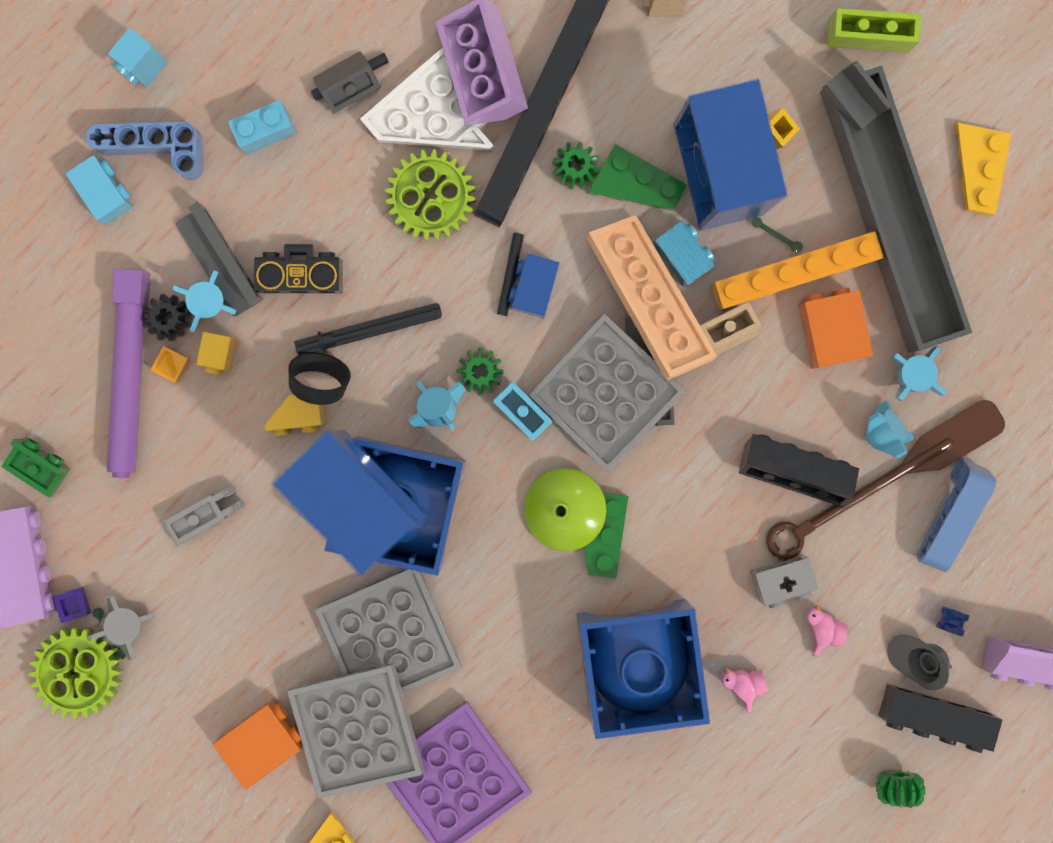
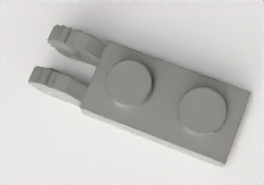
[163,485,245,546]

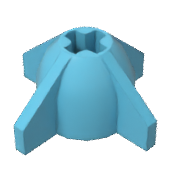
[172,270,236,332]
[891,346,947,401]
[408,381,466,431]
[865,400,915,458]

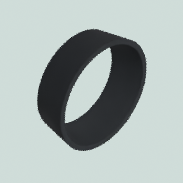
[288,352,351,405]

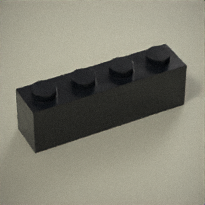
[738,434,859,507]
[878,684,1003,753]

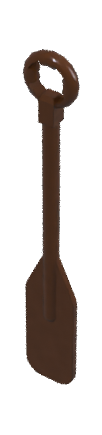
[766,400,1005,560]

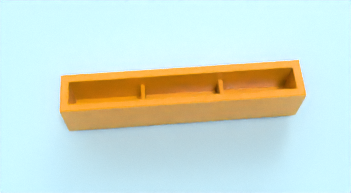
[710,231,884,312]

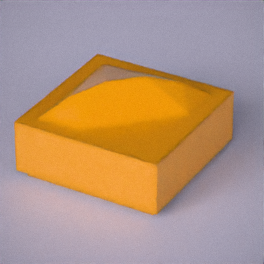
[150,346,190,383]

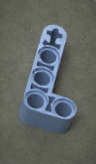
[85,122,204,181]
[917,458,996,572]

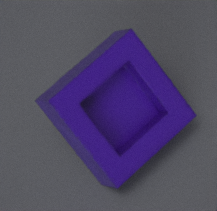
[53,587,91,623]

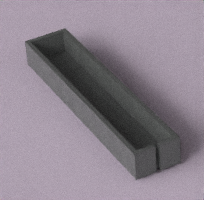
[820,65,972,353]

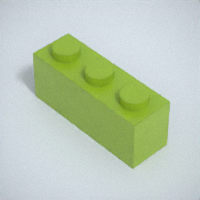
[826,8,921,52]

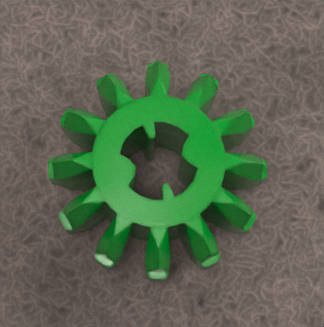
[552,142,599,190]
[456,348,504,395]
[876,770,925,808]

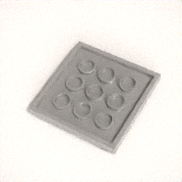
[529,313,687,473]
[315,569,462,693]
[287,663,425,799]

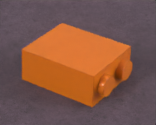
[798,287,873,369]
[213,699,303,790]

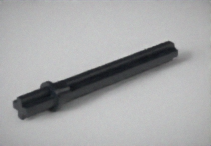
[294,303,442,355]

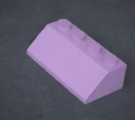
[436,0,528,125]
[0,505,56,629]
[981,636,1053,690]

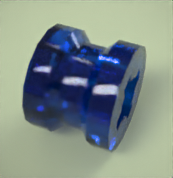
[936,606,970,637]

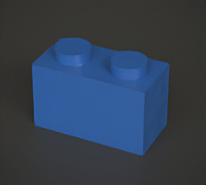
[508,253,560,319]

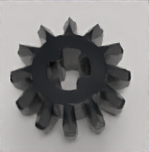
[143,294,192,342]

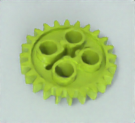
[385,149,476,242]
[28,626,124,719]

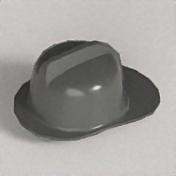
[887,635,952,691]

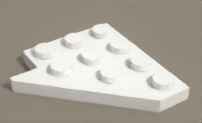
[360,47,494,151]

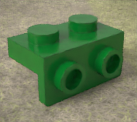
[1,437,70,497]

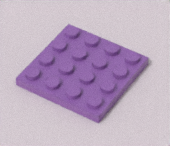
[387,701,532,843]

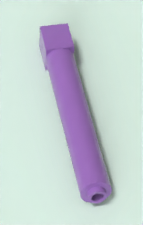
[107,269,150,478]

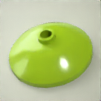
[524,468,607,551]

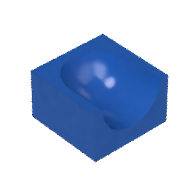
[673,79,788,231]
[272,430,425,576]
[324,436,466,576]
[577,599,710,739]

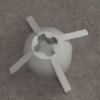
[87,596,154,660]

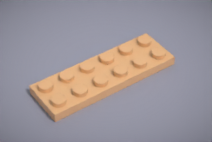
[586,215,717,381]

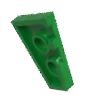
[588,144,687,211]
[584,492,628,579]

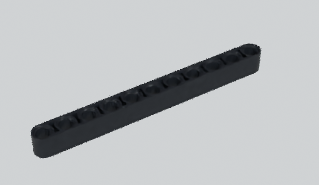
[474,0,609,228]

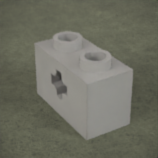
[750,555,819,608]

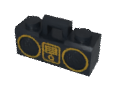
[254,244,343,294]

